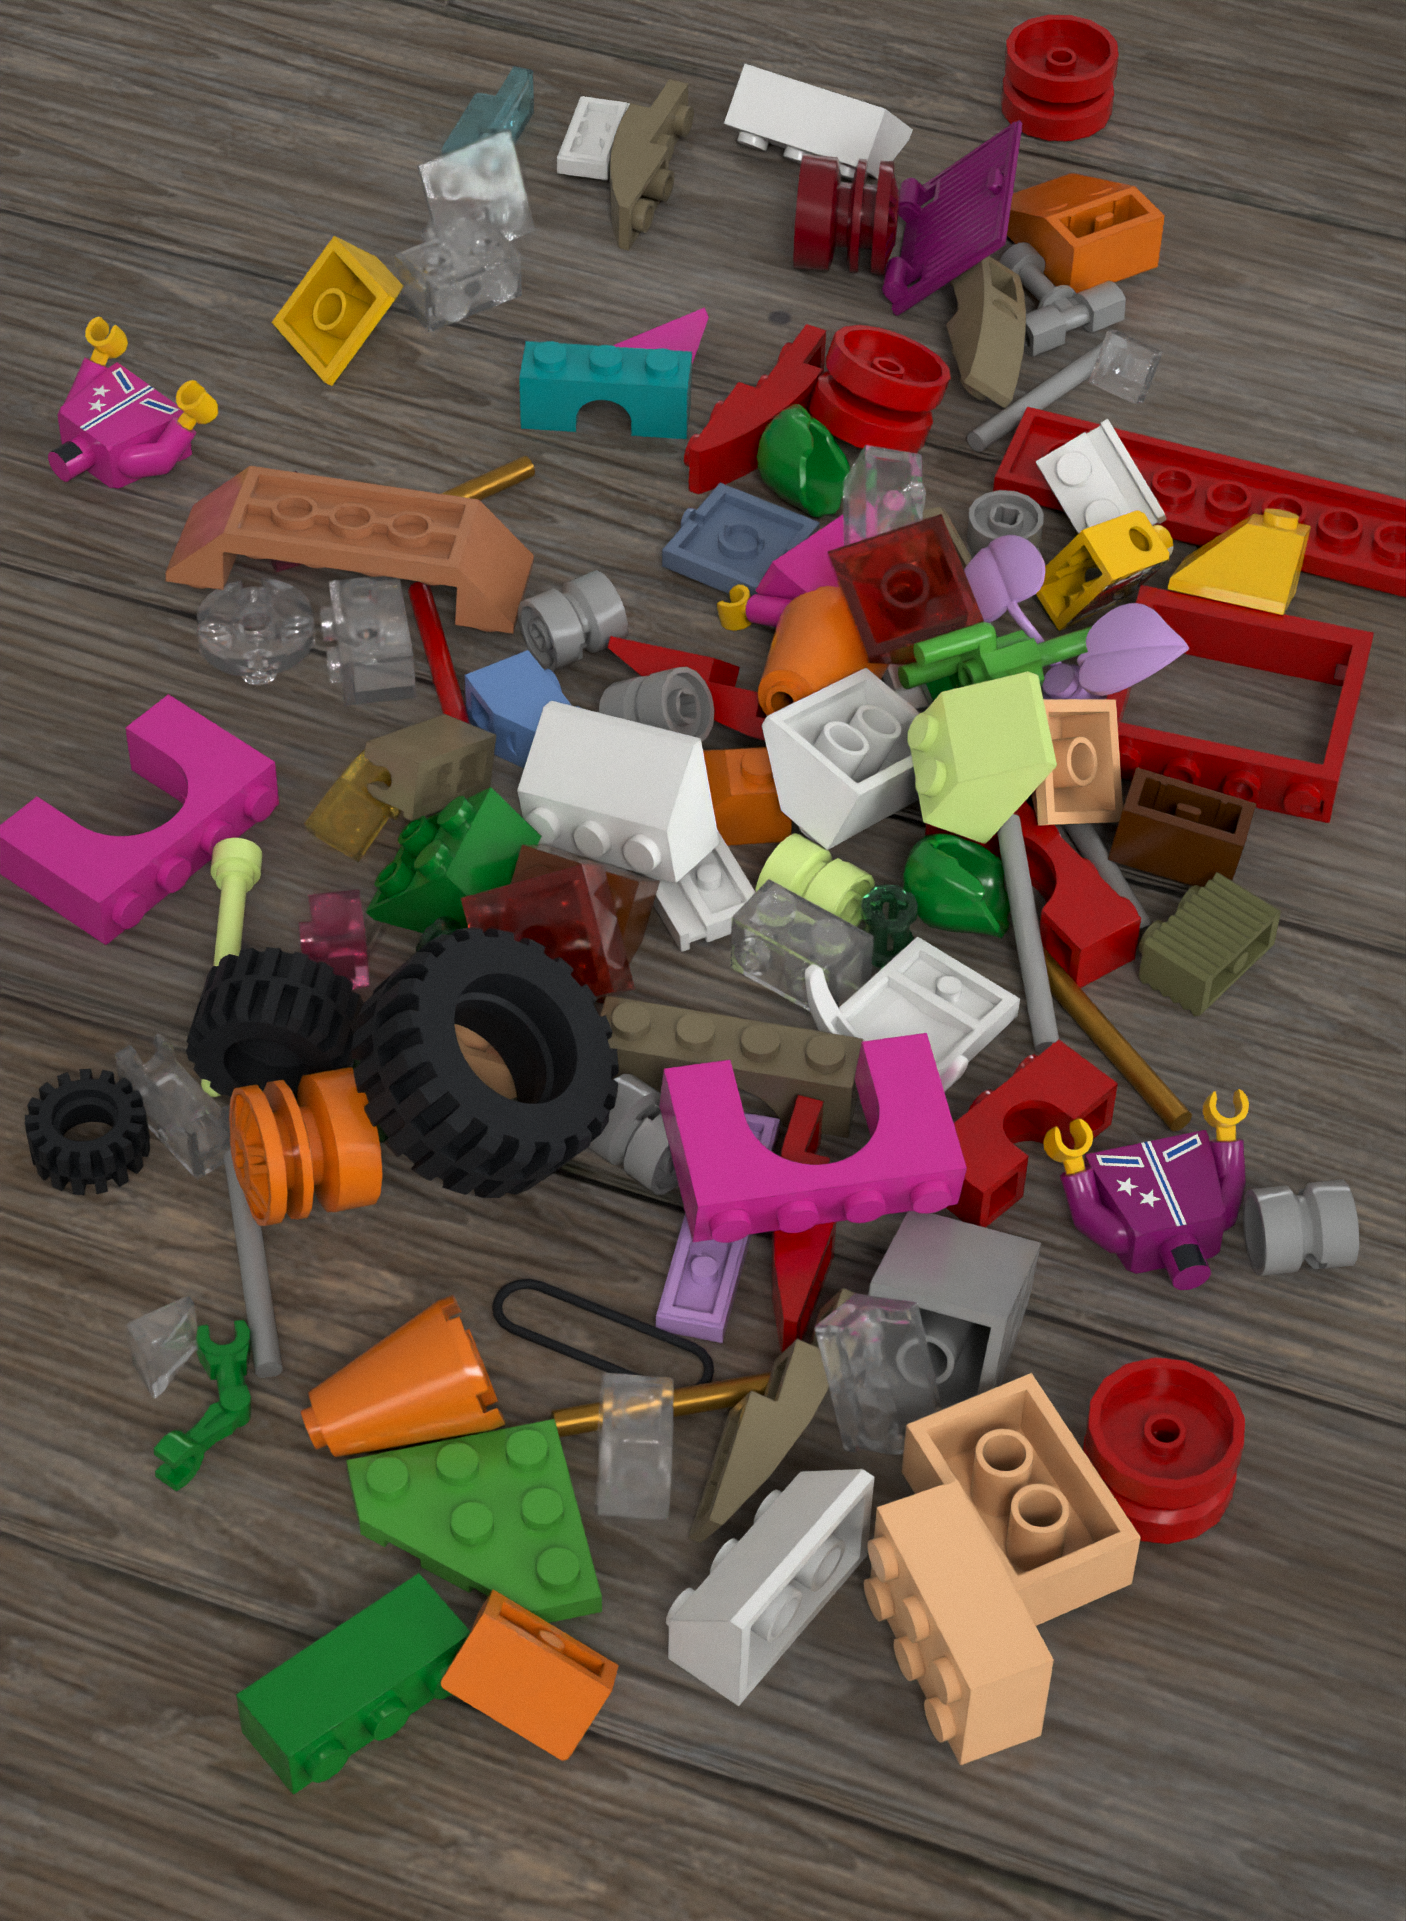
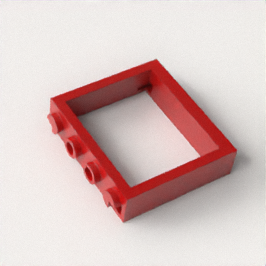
[1106,585,1374,823]

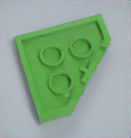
[346,1419,602,1623]

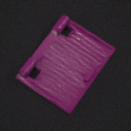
[882,120,1023,316]

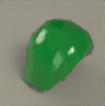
[757,404,855,518]
[903,834,1011,939]

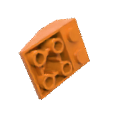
[1007,173,1165,293]

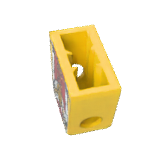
[1036,510,1173,631]

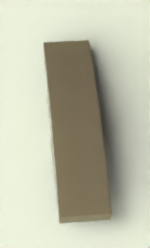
[688,1288,868,1543]

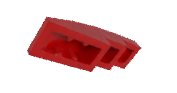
[607,636,767,741]
[772,1095,836,1354]

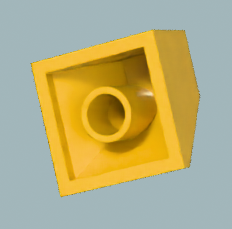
[271,236,404,386]
[1168,509,1311,615]

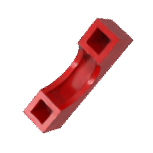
[925,801,1141,988]

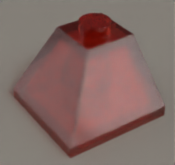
[827,514,984,665]

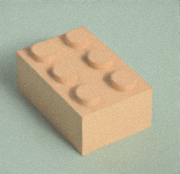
[902,1373,1141,1626]
[864,1479,1054,1765]

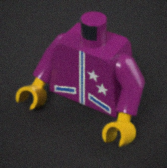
[1043,1089,1249,1290]

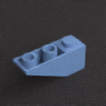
[465,650,580,768]

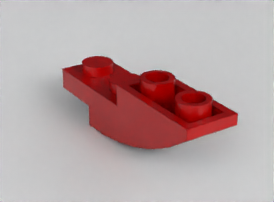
[684,324,826,495]

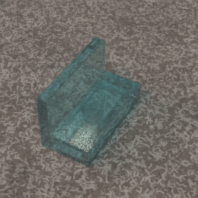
[441,66,534,172]

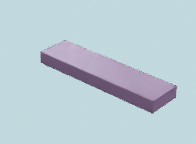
[656,1112,780,1343]

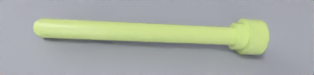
[201,838,262,1097]

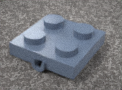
[662,483,820,596]

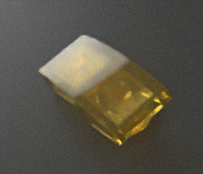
[304,737,402,862]

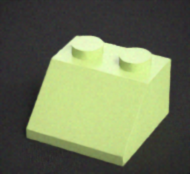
[907,671,1057,844]

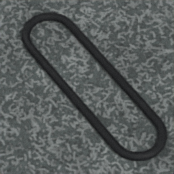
[492,1279,714,1392]

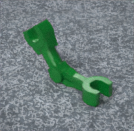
[153,1320,251,1491]

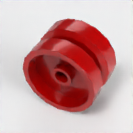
[1001,15,1119,141]
[809,325,951,456]
[1082,1357,1245,1544]

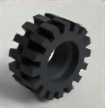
[25,1068,150,1195]

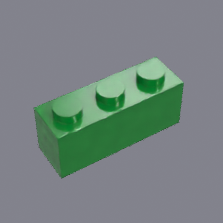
[236,1573,471,1795]

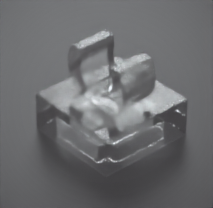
[1088,330,1163,404]

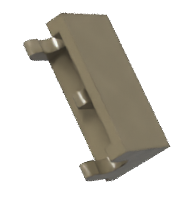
[365,714,496,821]

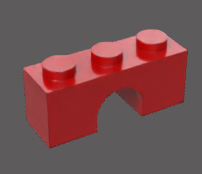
[946,1039,1118,1228]

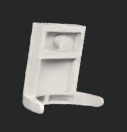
[805,937,1020,1092]

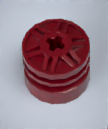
[793,154,900,275]

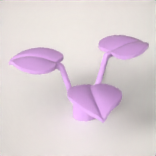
[955,535,1189,699]

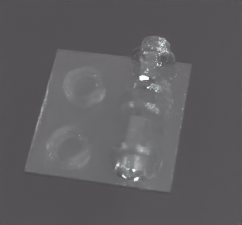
[417,129,535,267]

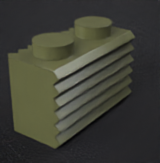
[1138,872,1281,1017]

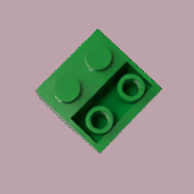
[366,787,542,937]

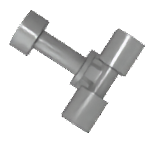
[999,242,1126,357]

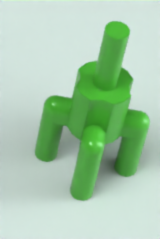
[898,622,1092,690]

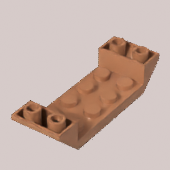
[166,466,534,634]

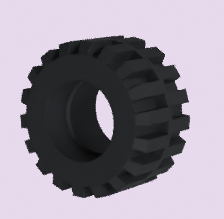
[186,947,364,1101]

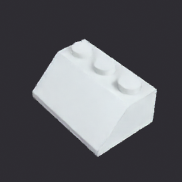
[724,64,913,181]
[762,668,920,850]
[517,701,720,883]
[666,1469,874,1706]

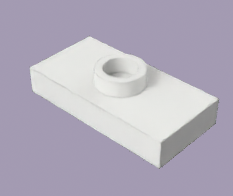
[557,96,630,180]

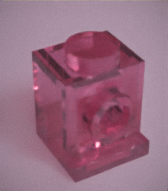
[298,889,370,989]

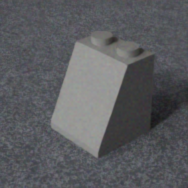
[848,1211,1041,1420]

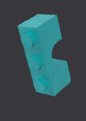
[519,341,692,439]

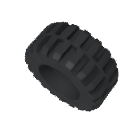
[352,927,619,1198]

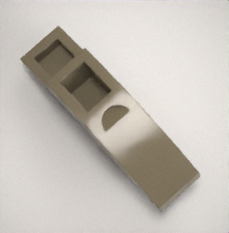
[610,79,694,251]
[946,256,1026,408]

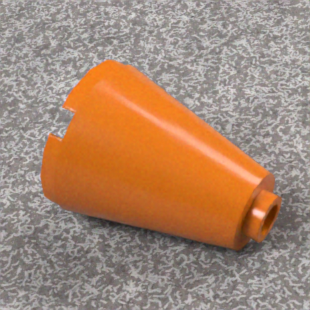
[758,585,892,716]
[301,1295,505,1457]

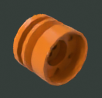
[229,1067,383,1226]

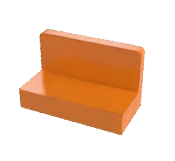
[441,1589,619,1760]

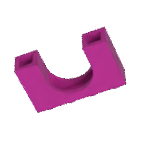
[0,694,279,945]
[659,1033,967,1243]

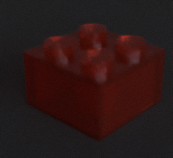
[461,864,635,1000]

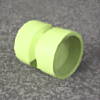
[756,833,875,946]

